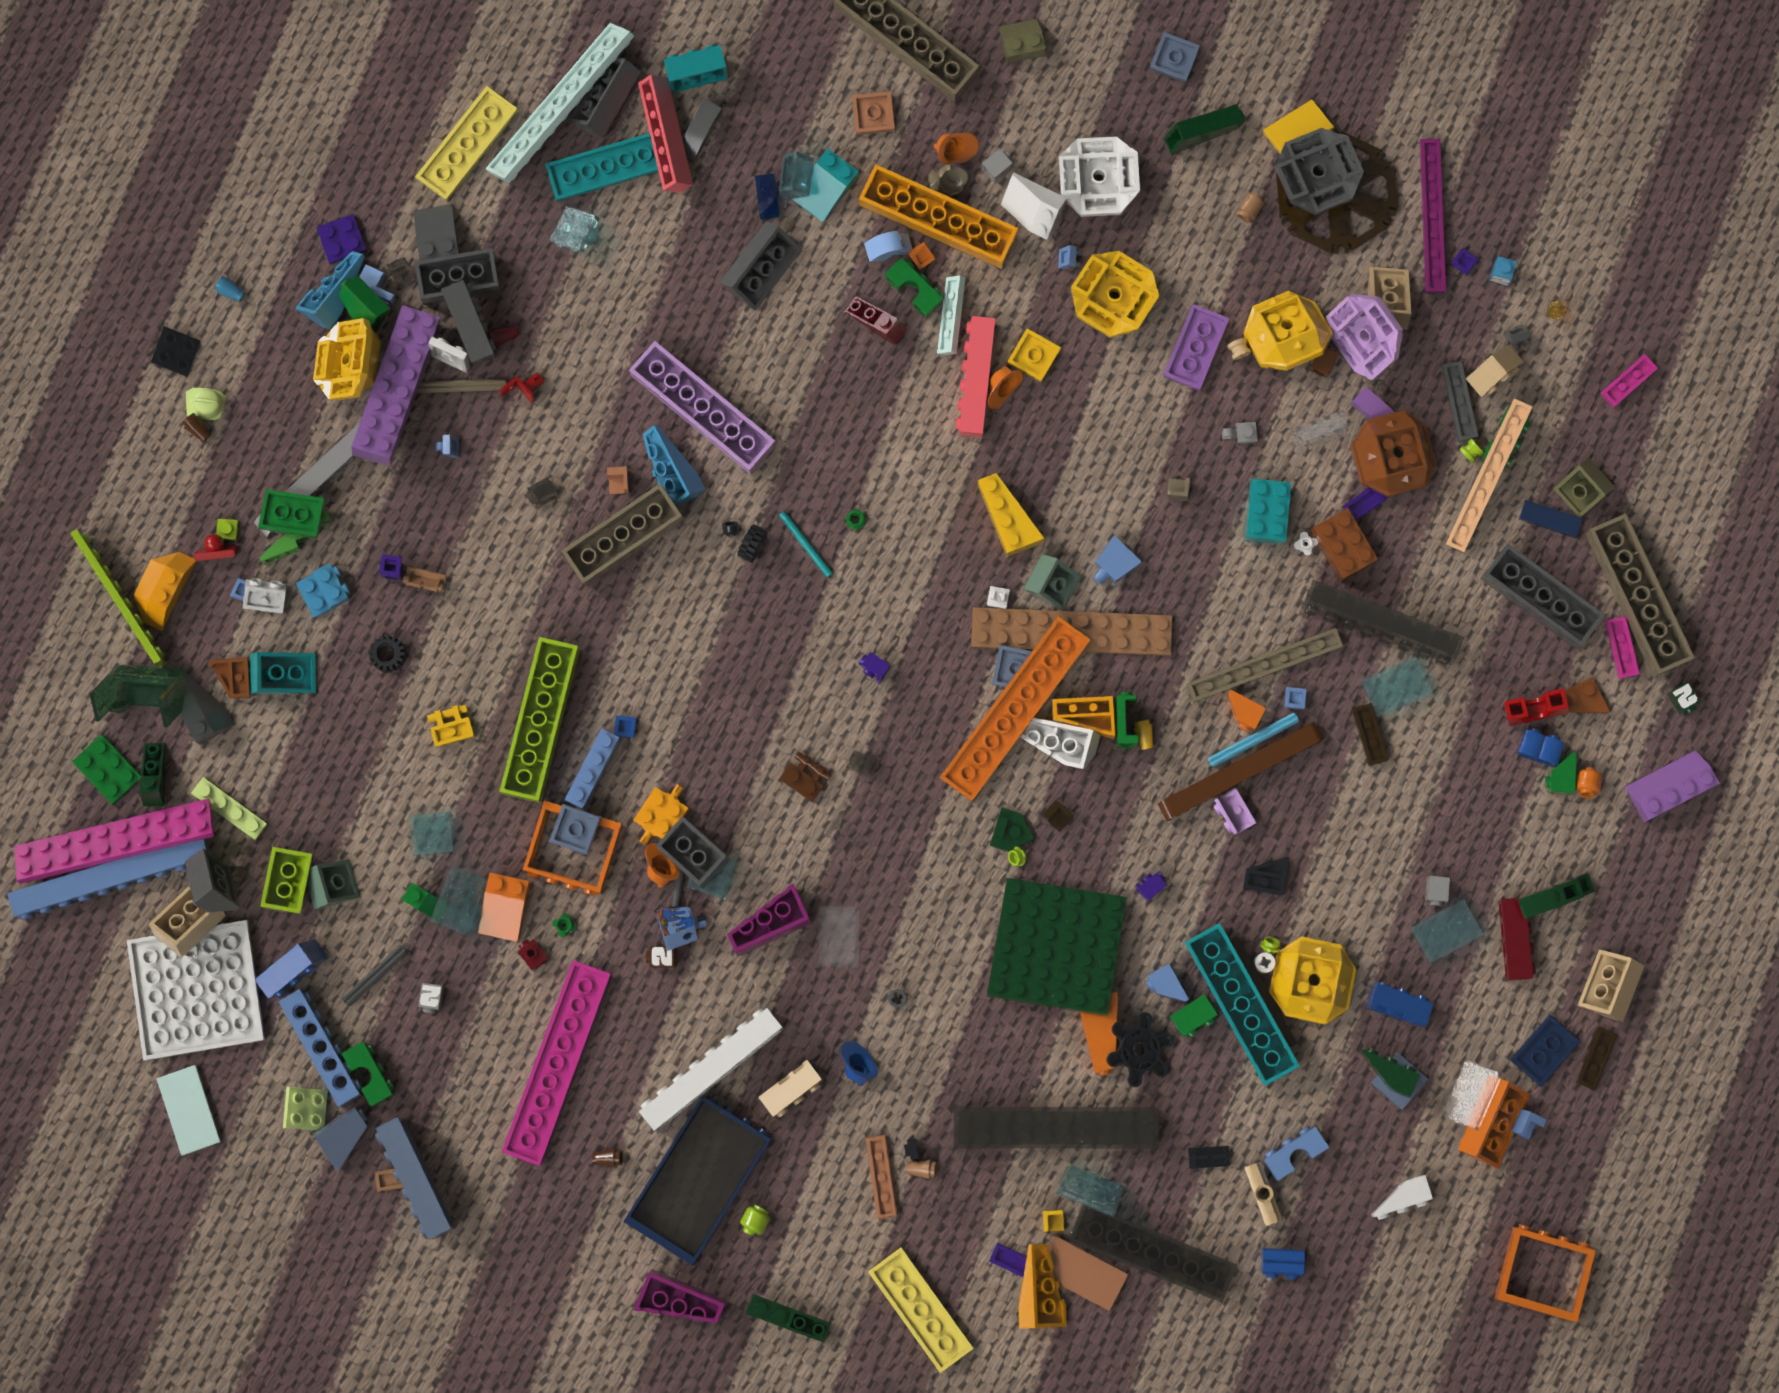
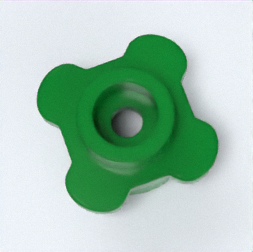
[552,913,576,937]

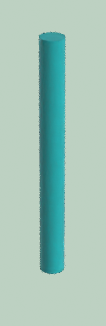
[779,511,833,578]

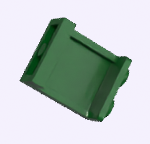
[1115,692,1138,749]

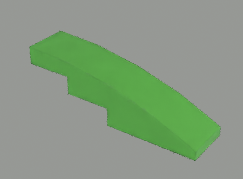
[260,511,333,565]

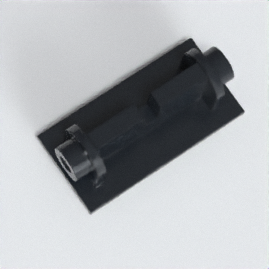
[1188,1146,1231,1169]

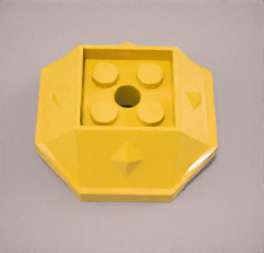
[1071,251,1159,338]
[1244,291,1332,371]
[313,318,381,401]
[1269,936,1356,1025]

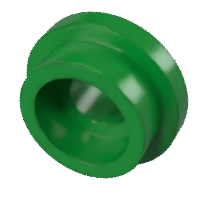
[846,510,866,530]

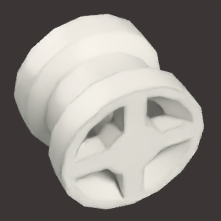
[1254,952,1275,974]

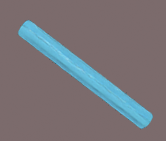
[1208,713,1299,767]

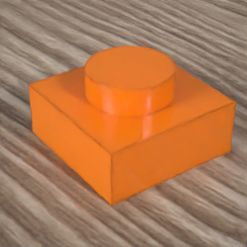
[908,242,935,270]

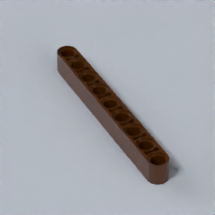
[1157,722,1324,821]

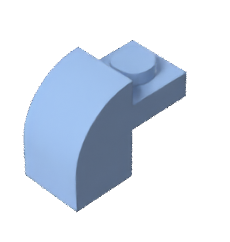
[864,231,912,262]
[360,265,396,306]

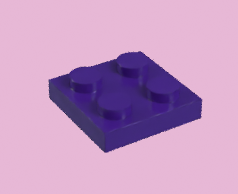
[316,214,367,264]

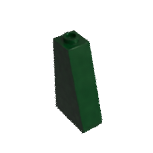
[1164,104,1245,155]

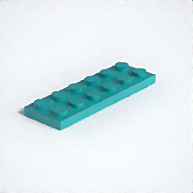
[545,133,659,202]

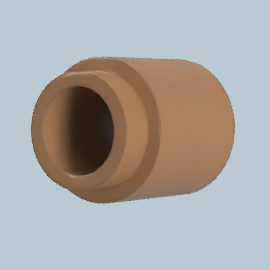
[1237,193,1264,223]

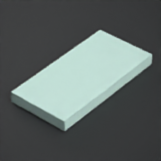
[157,1065,221,1156]

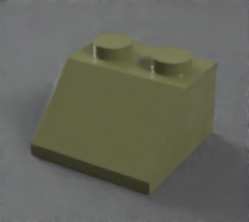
[999,19,1046,64]
[1553,458,1615,518]

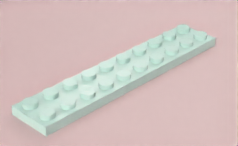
[486,23,634,183]

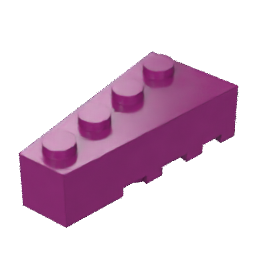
[727,883,811,957]
[634,1269,727,1323]

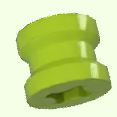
[1460,439,1484,463]

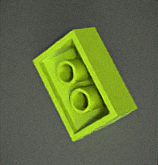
[260,847,313,914]

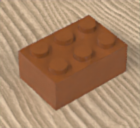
[1311,508,1378,582]

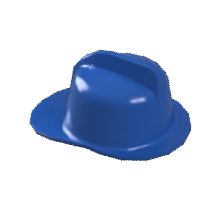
[840,1041,878,1086]

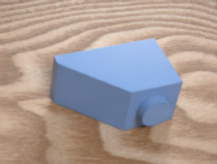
[1145,964,1189,1002]

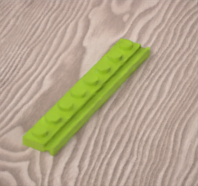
[70,529,167,668]

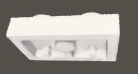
[243,578,286,613]

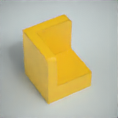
[1042,1210,1064,1232]

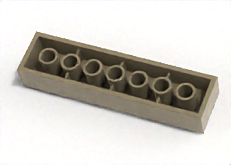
[834,0,980,102]
[1585,514,1695,678]

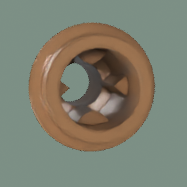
[906,1159,937,1180]

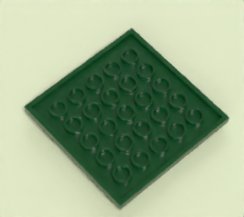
[987,878,1127,1016]

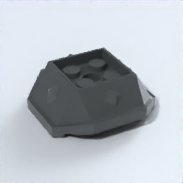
[1275,128,1364,215]

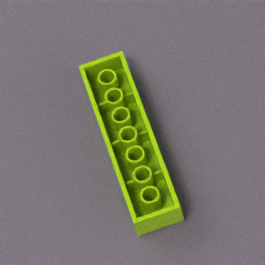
[499,637,580,804]

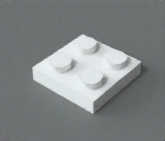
[428,337,470,373]

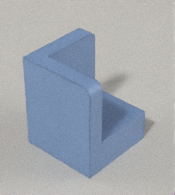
[1511,1109,1547,1139]

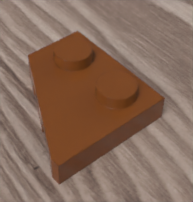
[209,657,251,699]
[1565,677,1610,714]

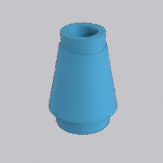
[214,276,245,302]

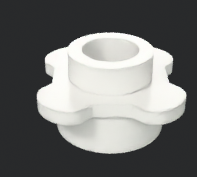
[1294,532,1318,556]

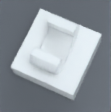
[987,586,1010,609]

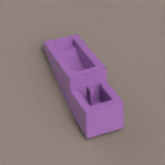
[1351,386,1394,419]

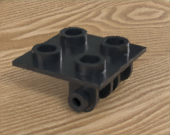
[150,326,201,377]

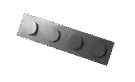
[1441,361,1478,442]

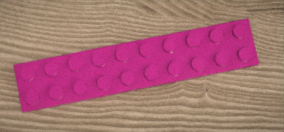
[15,799,214,884]
[502,960,611,1166]

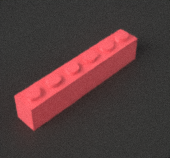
[638,75,693,193]
[955,316,995,438]

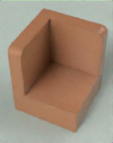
[607,466,629,494]

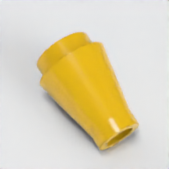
[1133,719,1154,750]

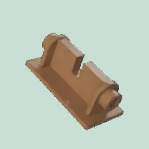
[403,566,446,593]

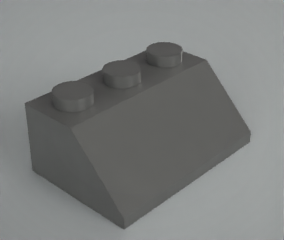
[185,848,240,912]

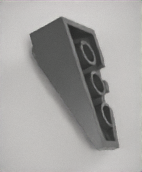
[161,667,235,745]

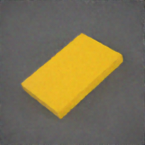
[1263,100,1334,154]

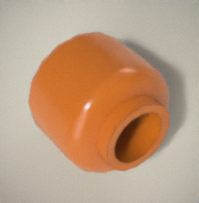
[1575,767,1602,799]

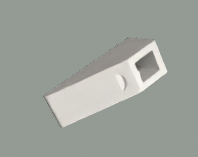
[1371,1175,1433,1220]

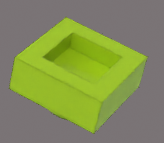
[216,519,239,541]

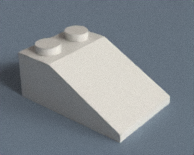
[1001,173,1066,240]

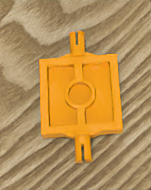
[633,784,689,845]

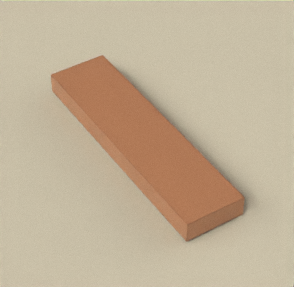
[866,1135,898,1219]

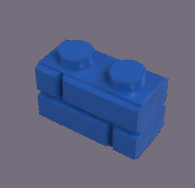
[1261,1248,1305,1279]

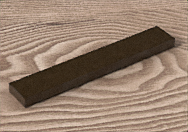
[1230,937,1297,1047]

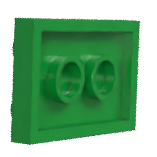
[258,489,326,538]
[72,734,141,805]

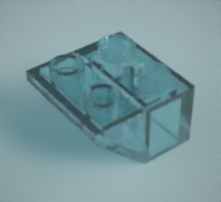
[779,151,814,200]

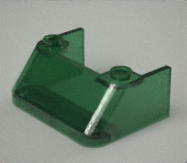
[89,665,187,728]

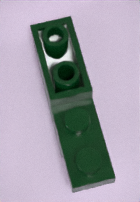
[1518,873,1594,919]
[746,1294,831,1343]

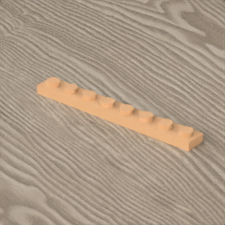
[1446,398,1532,552]

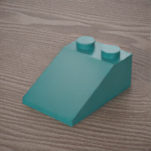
[792,149,859,222]
[250,652,316,694]

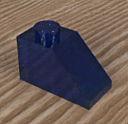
[755,174,780,220]

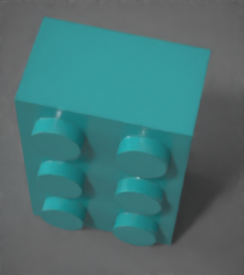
[664,45,728,93]
[1244,478,1292,545]

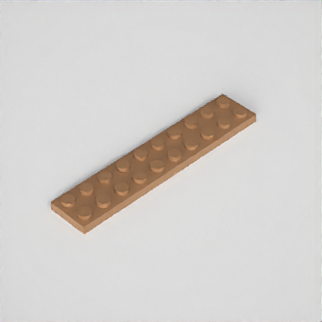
[971,607,1172,656]

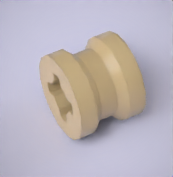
[1227,338,1251,361]

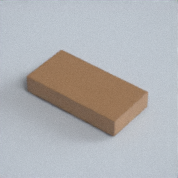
[374,1169,404,1192]

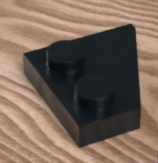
[1243,857,1289,896]

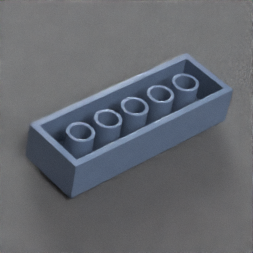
[375,1117,456,1240]

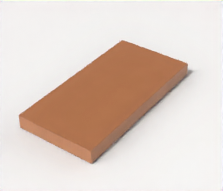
[1049,1236,1128,1311]

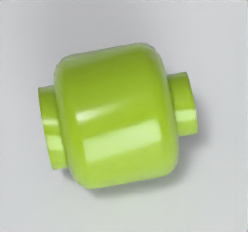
[740,1205,770,1237]

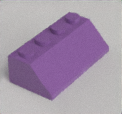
[1625,750,1719,822]

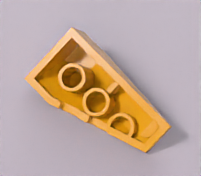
[1018,1244,1067,1328]

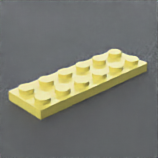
[415,86,518,201]
[868,1248,974,1373]

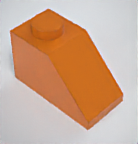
[1227,689,1266,732]

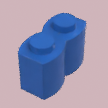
[1517,728,1565,767]

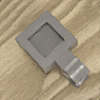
[1222,422,1258,444]

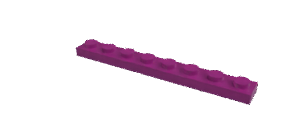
[1419,139,1446,293]

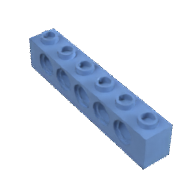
[278,989,362,1107]

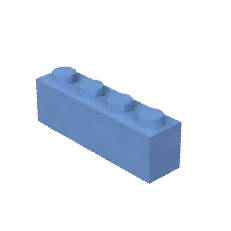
[565,728,621,811]

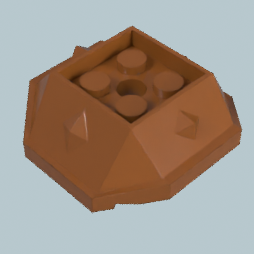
[1350,410,1437,497]

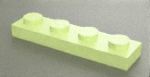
[191,777,268,840]

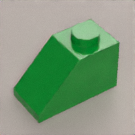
[1544,752,1577,795]
[401,883,449,922]

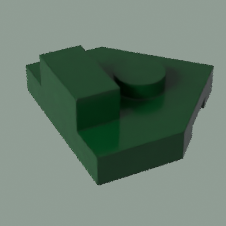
[990,807,1034,852]

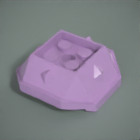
[1326,294,1404,380]

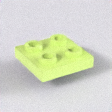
[283,1087,328,1130]

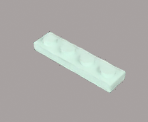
[937,275,966,355]

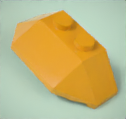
[133,552,197,631]

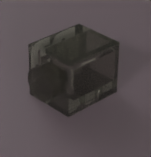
[526,477,559,508]

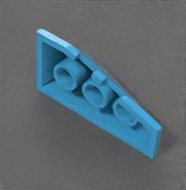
[295,251,365,329]
[643,424,706,507]

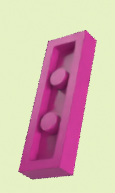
[1600,354,1658,408]
[1605,616,1640,679]

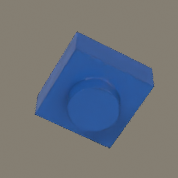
[614,716,637,738]

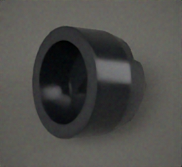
[722,521,738,537]

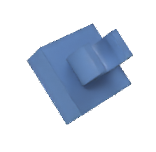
[1058,245,1081,269]
[436,434,459,458]

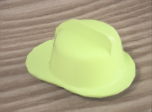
[186,388,226,420]

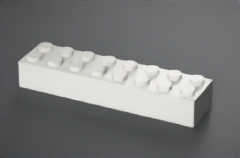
[639,1008,783,1132]

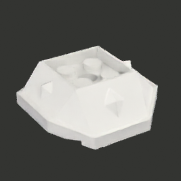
[1059,137,1140,217]

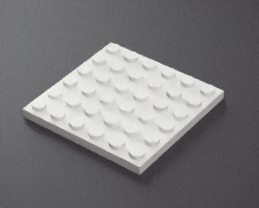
[127,920,265,1061]

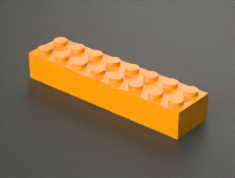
[859,164,1018,269]

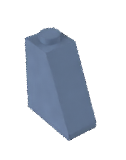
[313,1107,367,1171]

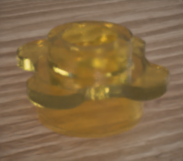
[1545,302,1567,319]

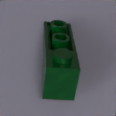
[139,743,165,806]
[1360,1048,1420,1098]

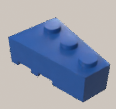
[1366,982,1433,1027]

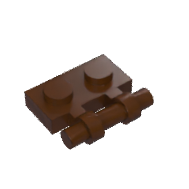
[779,752,831,802]

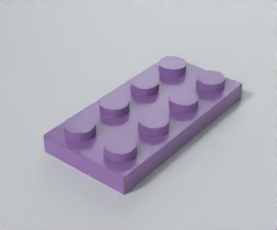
[1163,304,1229,391]

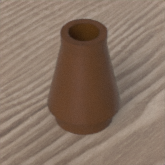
[182,413,211,443]
[592,1147,623,1168]

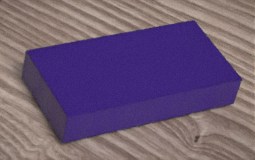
[1343,488,1387,521]
[989,1242,1027,1277]

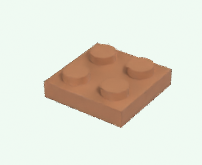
[852,91,895,135]

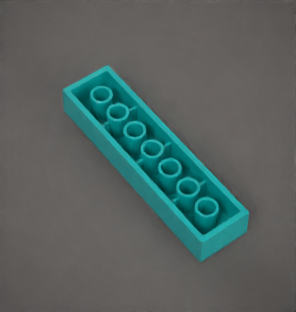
[1184,923,1300,1086]

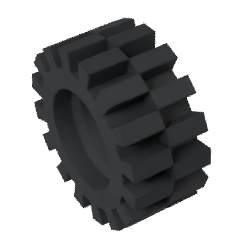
[737,524,768,563]
[368,635,406,672]

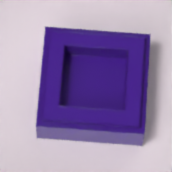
[1451,248,1478,275]

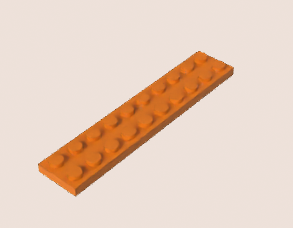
[939,616,1090,801]

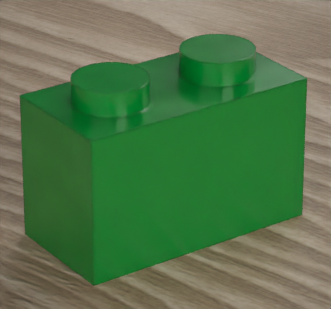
[1169,994,1218,1038]

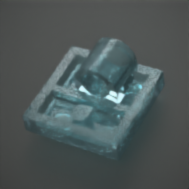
[549,206,600,253]

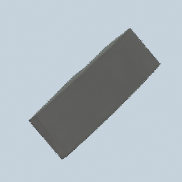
[682,99,722,163]

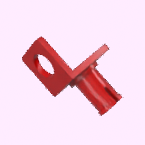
[499,372,545,404]

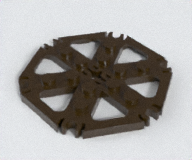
[1276,131,1397,254]

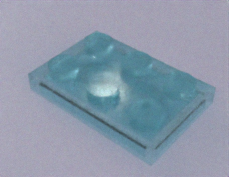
[1361,657,1433,718]
[1410,899,1484,964]
[1056,1163,1124,1217]

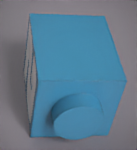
[1489,256,1517,286]

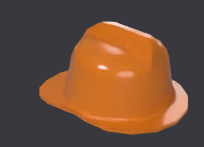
[934,133,979,164]
[988,366,1023,409]
[645,843,680,888]

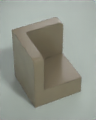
[1166,477,1190,501]

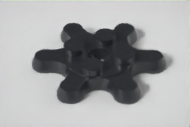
[1106,1012,1174,1087]

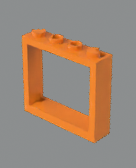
[523,801,623,896]
[1494,1224,1596,1322]

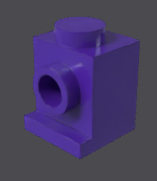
[379,555,405,581]
[858,652,890,684]
[1134,871,1167,902]

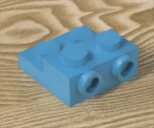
[296,563,350,619]

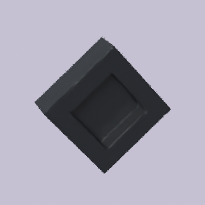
[904,1138,919,1160]

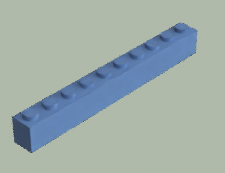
[7,839,210,920]

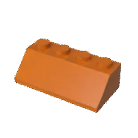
[1458,1075,1530,1169]

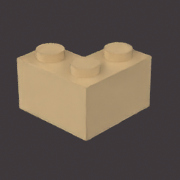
[1466,345,1523,397]

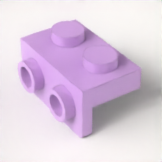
[1214,788,1256,835]

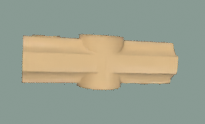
[1244,1162,1282,1226]

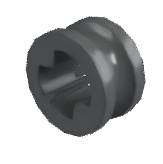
[888,989,906,1008]

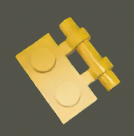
[427,704,475,748]

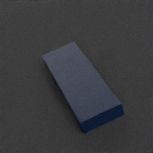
[1519,500,1583,538]

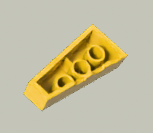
[977,473,1044,557]

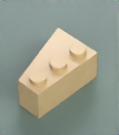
[759,1060,823,1118]

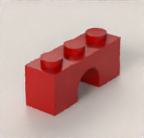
[1504,688,1569,727]

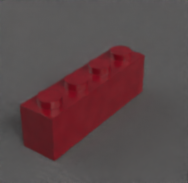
[1498,898,1536,981]

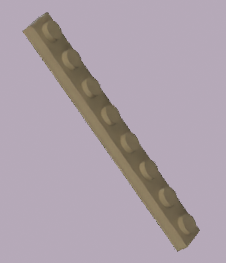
[1186,628,1343,703]

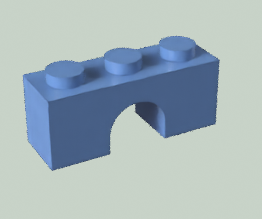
[1263,1126,1329,1181]

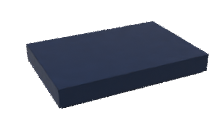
[1510,1014,1581,1087]

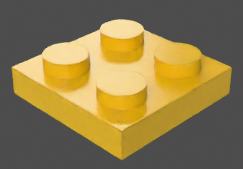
[1007,328,1061,382]

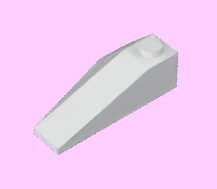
[1020,718,1100,769]

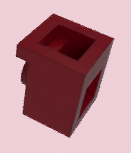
[517,939,549,972]

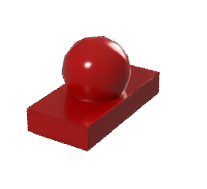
[194,534,237,561]

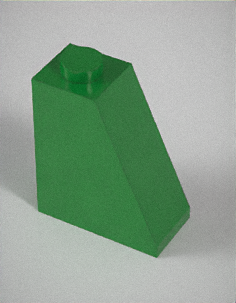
[338,275,390,333]

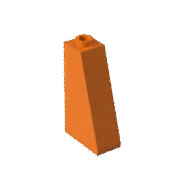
[1079,992,1118,1076]

